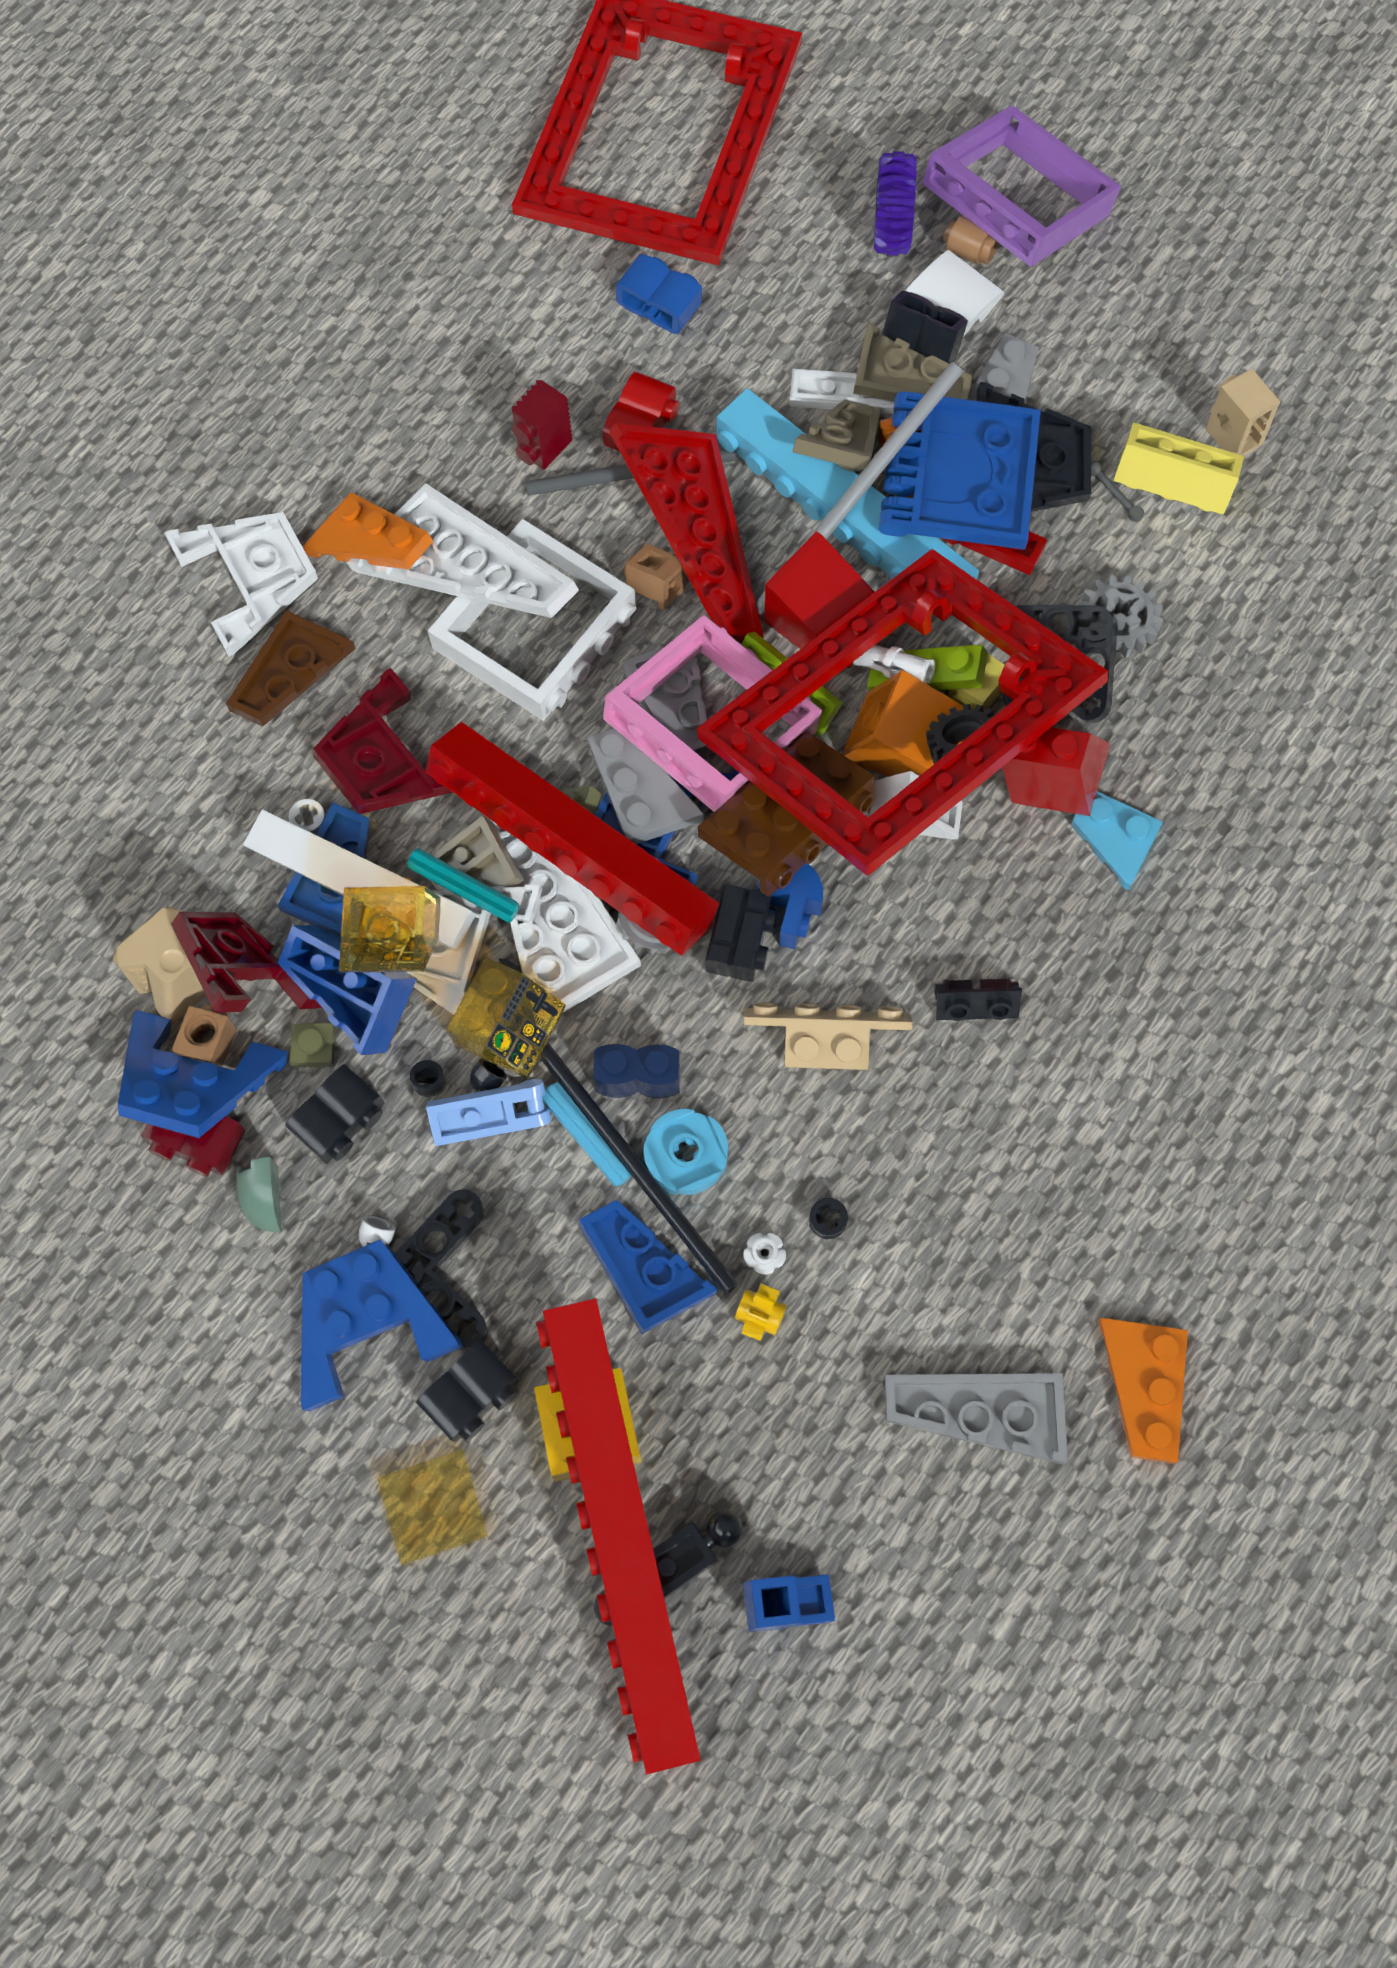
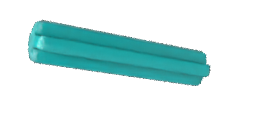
[407,848,520,922]

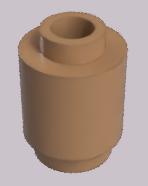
[943,215,999,265]

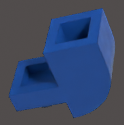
[758,863,823,949]
[742,1574,835,1632]

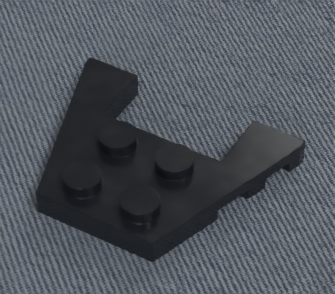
[977,382,1091,512]

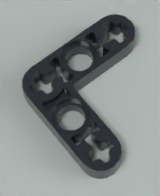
[1016,605,1118,723]
[395,1189,488,1351]

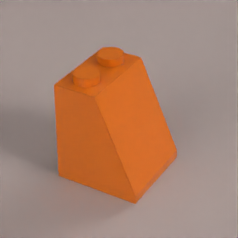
[842,670,963,777]

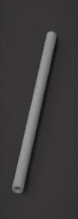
[756,362,963,617]

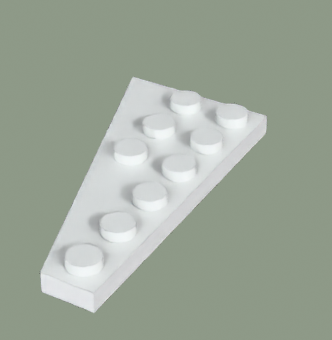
[492,821,641,1027]

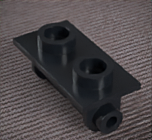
[934,977,1022,1021]

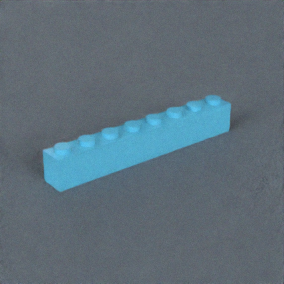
[716,388,979,580]

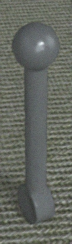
[1091,461,1144,522]

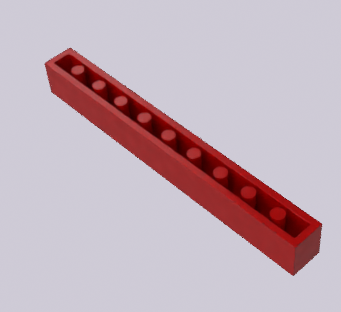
[536,1298,701,1775]

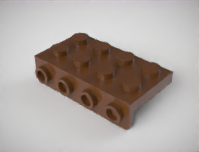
[698,731,875,897]

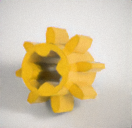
[735,1283,787,1341]

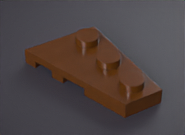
[226,610,356,727]

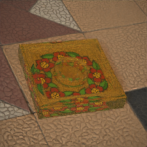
[377,1449,489,1566]

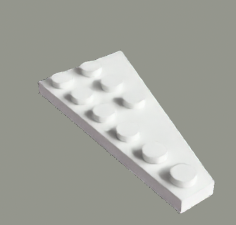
[346,484,579,618]

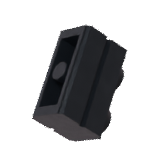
[705,884,778,982]

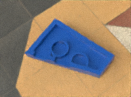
[278,803,371,942]
[578,1200,718,1335]

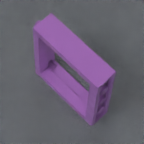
[922,105,1121,267]

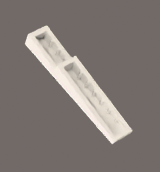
[243,809,476,952]

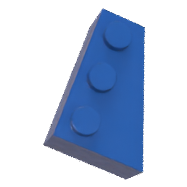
[278,925,417,1055]

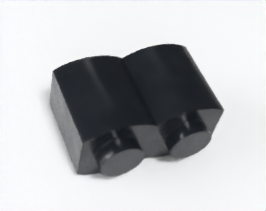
[882,290,968,364]
[285,1064,385,1164]
[416,1340,519,1443]

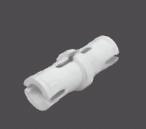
[853,645,935,684]

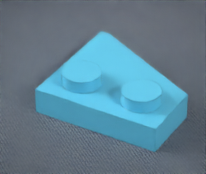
[1071,791,1163,890]

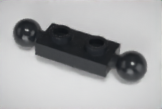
[594,1510,743,1626]

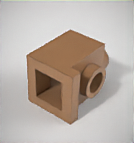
[624,543,686,611]

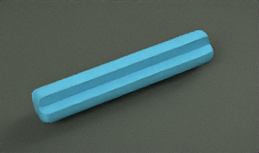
[542,1083,631,1187]

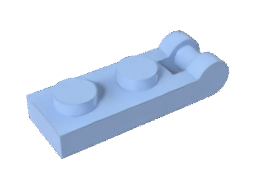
[426,1079,551,1146]

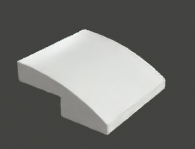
[905,250,1004,337]

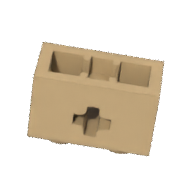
[1206,368,1280,456]

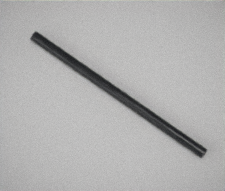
[522,1036,738,1295]

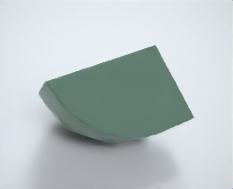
[236,1156,281,1233]

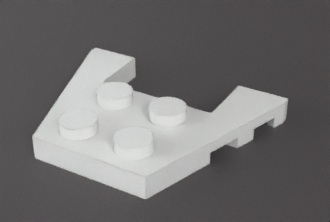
[164,512,318,657]
[393,884,542,1039]

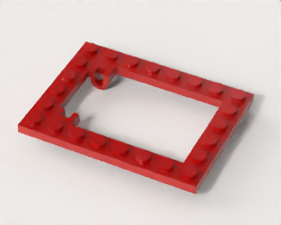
[512,0,802,266]
[696,549,1108,877]

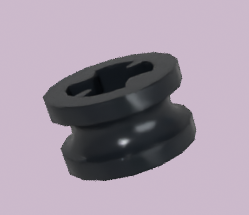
[809,1198,848,1240]

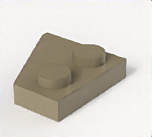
[432,815,524,890]

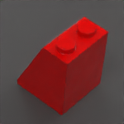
[764,531,875,669]
[1002,727,1110,816]

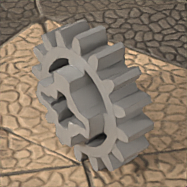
[1078,575,1163,658]

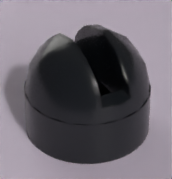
[470,1058,507,1092]
[410,1060,445,1097]

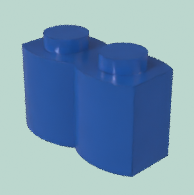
[616,254,702,334]

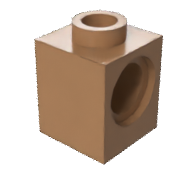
[171,1005,236,1067]

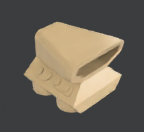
[113,907,206,1023]

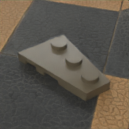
[853,323,972,402]
[792,399,881,471]

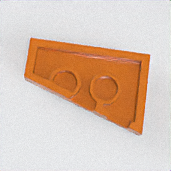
[303,492,434,570]
[1098,1318,1188,1464]

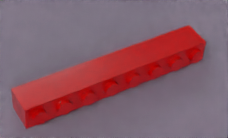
[425,721,720,956]

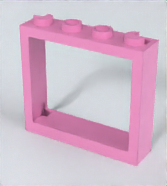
[603,615,822,812]

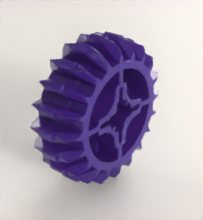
[874,151,917,256]

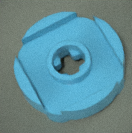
[643,1109,728,1195]

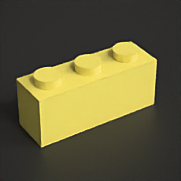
[1113,422,1244,515]

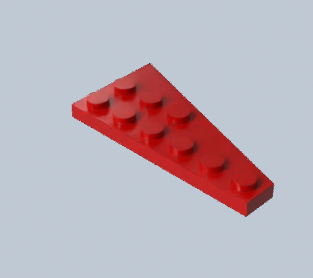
[609,423,764,644]

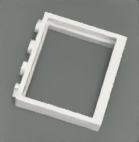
[428,519,637,721]

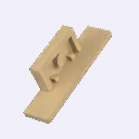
[744,1002,913,1070]

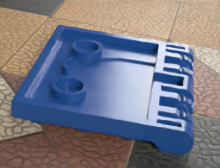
[878,392,1041,550]

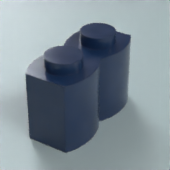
[593,1044,680,1098]

